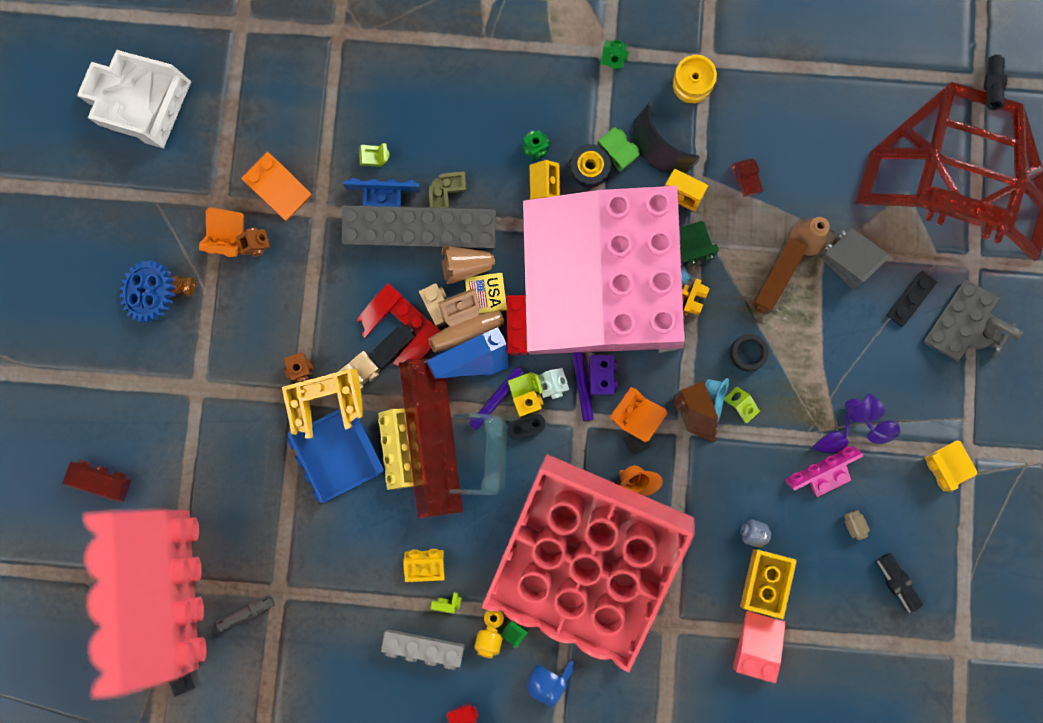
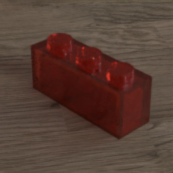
[62,459,132,502]

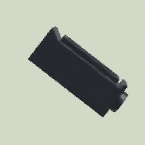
[368,323,415,371]

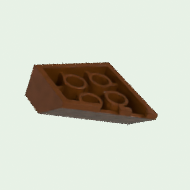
[673,381,719,442]

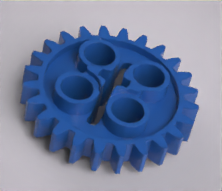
[119,260,176,322]

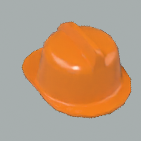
[619,465,663,496]

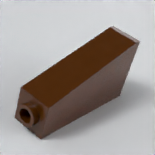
[752,238,808,314]

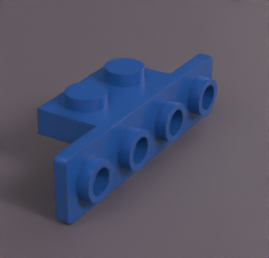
[343,178,421,206]

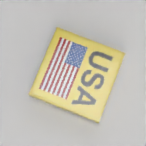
[465,273,507,315]

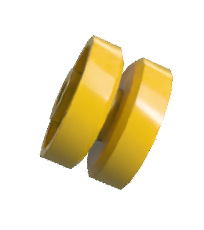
[672,55,717,104]

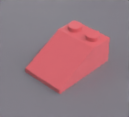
[732,611,785,683]

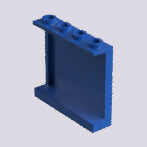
[287,409,385,503]

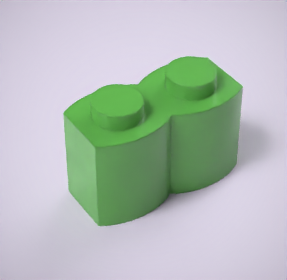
[597,127,640,172]

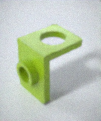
[508,372,543,398]
[724,387,760,423]

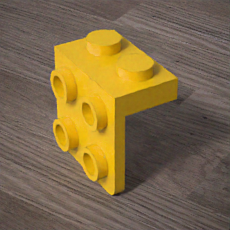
[924,441,977,492]

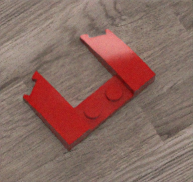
[357,283,440,371]

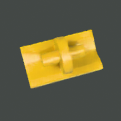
[682,279,710,316]

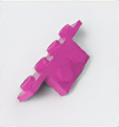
[785,446,863,497]

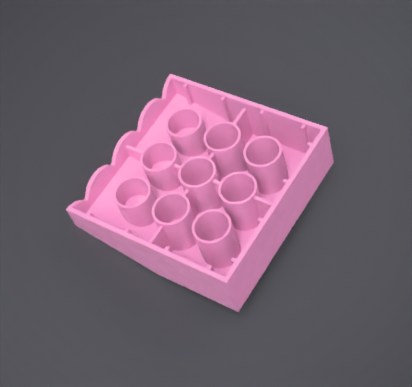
[523,186,684,355]

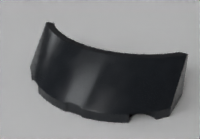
[633,102,700,174]

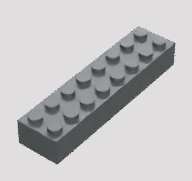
[342,205,496,248]

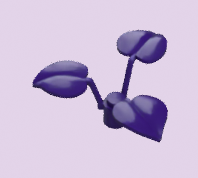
[813,393,900,454]

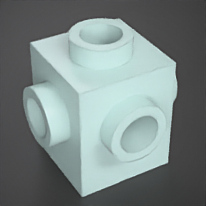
[538,368,569,399]

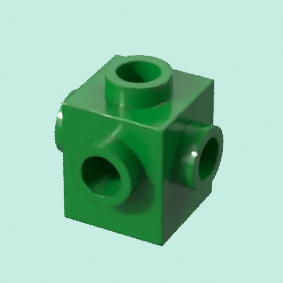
[601,40,629,69]
[522,130,550,161]

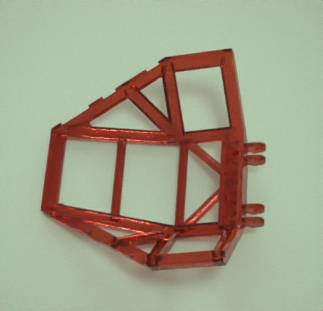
[855,82,1043,261]

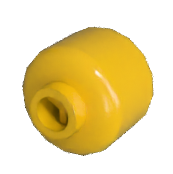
[474,627,502,658]

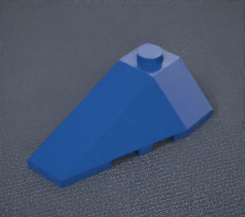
[426,328,509,379]

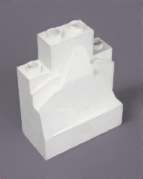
[77,50,191,148]

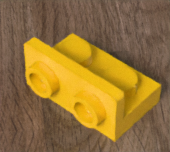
[403,549,445,582]

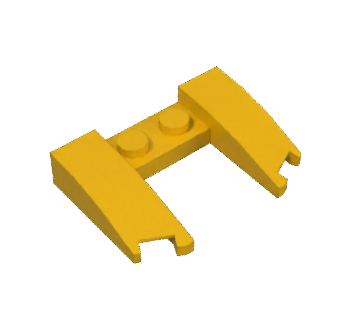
[282,369,363,439]

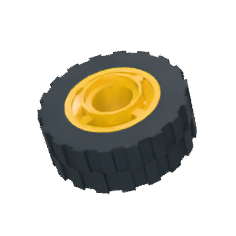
[569,144,611,188]

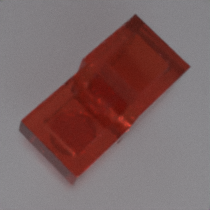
[732,158,763,197]

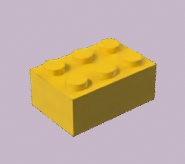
[740,549,796,619]

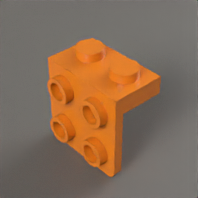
[199,207,244,257]
[609,387,668,442]

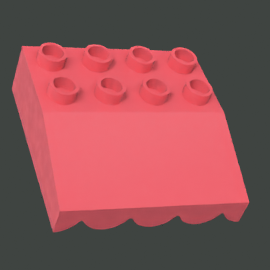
[482,454,694,672]
[84,510,207,698]

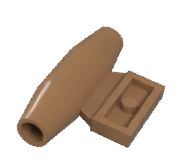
[429,289,504,352]

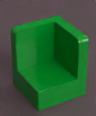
[500,620,528,649]

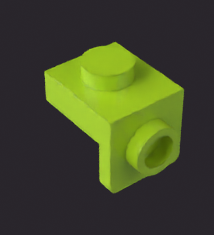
[359,143,389,167]

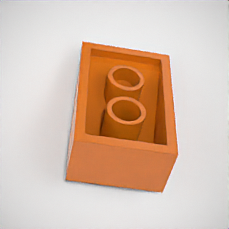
[241,151,312,221]

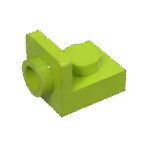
[431,592,461,613]

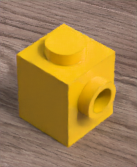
[513,391,544,418]

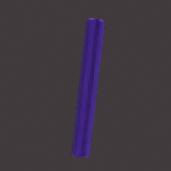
[572,352,594,422]
[470,367,524,430]

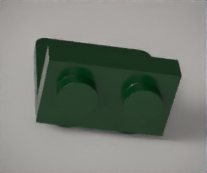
[679,221,719,267]

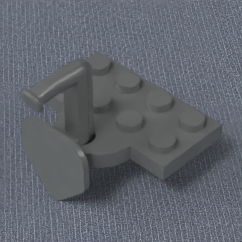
[924,280,1024,362]

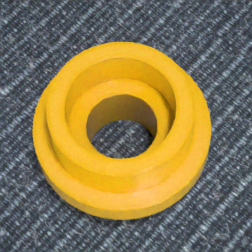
[484,610,504,628]

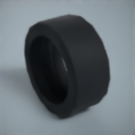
[730,334,769,372]

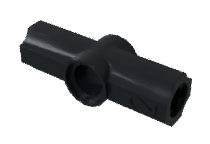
[984,54,1007,111]
[875,553,923,614]

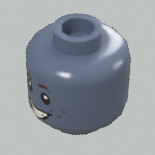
[740,519,771,548]

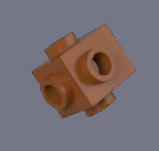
[236,228,270,257]
[284,352,314,383]

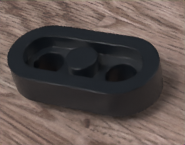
[508,414,545,440]

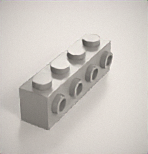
[381,629,465,670]

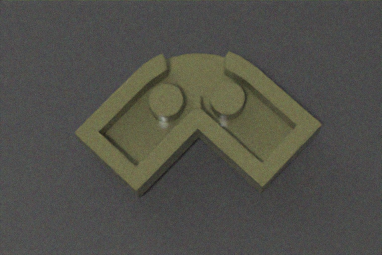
[429,172,467,207]

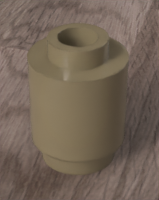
[844,510,870,540]

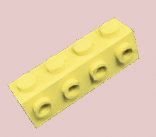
[378,408,417,490]

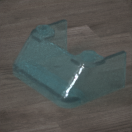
[450,413,508,496]

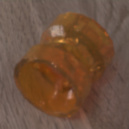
[171,275,195,296]

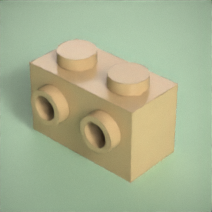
[419,283,447,329]

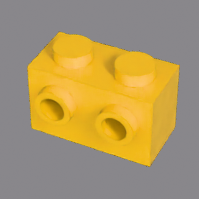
[530,160,560,200]
[665,169,709,212]

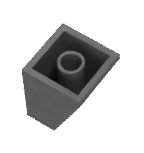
[821,228,891,290]

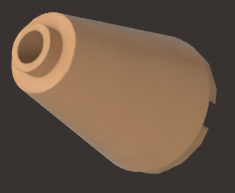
[790,217,830,256]
[441,246,495,284]

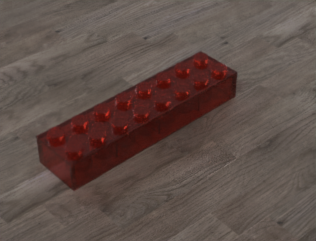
[399,359,463,518]

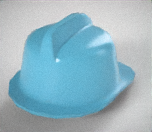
[705,378,729,418]

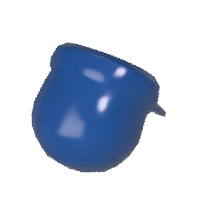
[526,660,574,708]

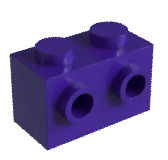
[589,355,617,396]

